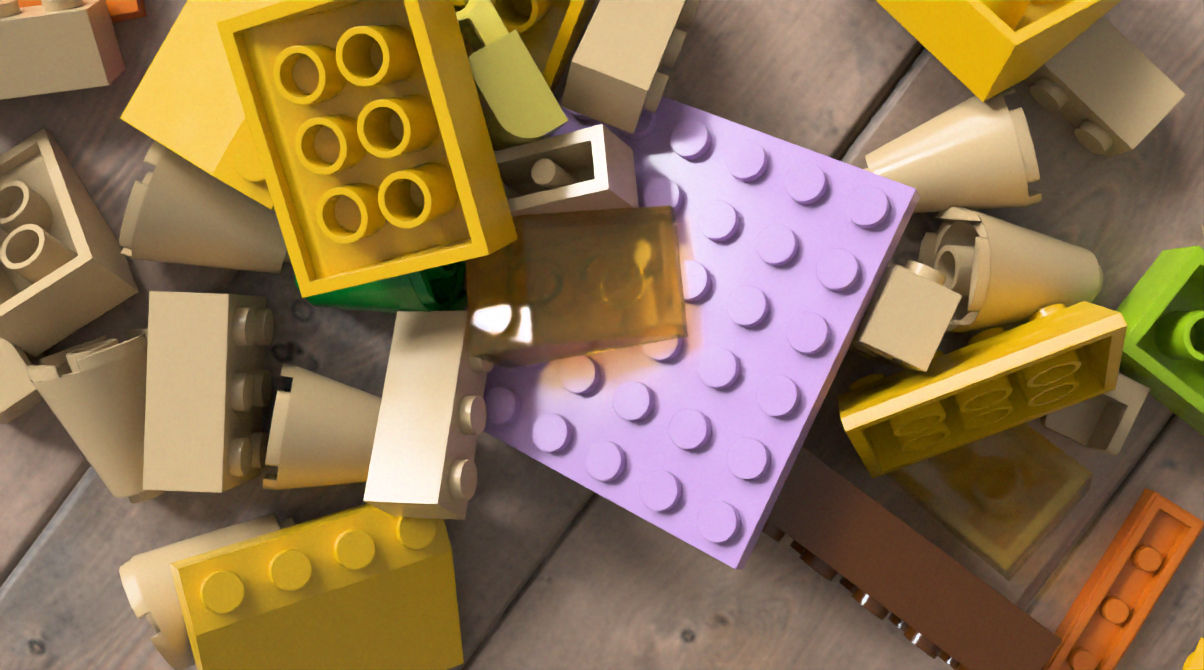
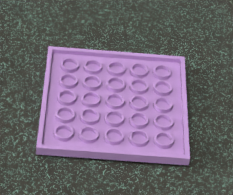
[464,91,920,569]

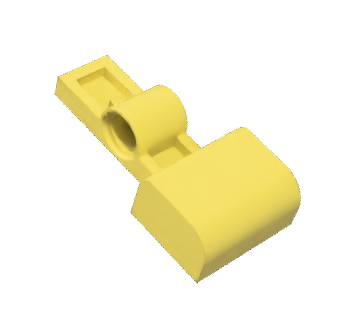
[456,0,568,151]

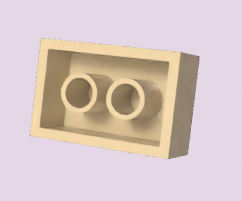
[143,291,274,493]

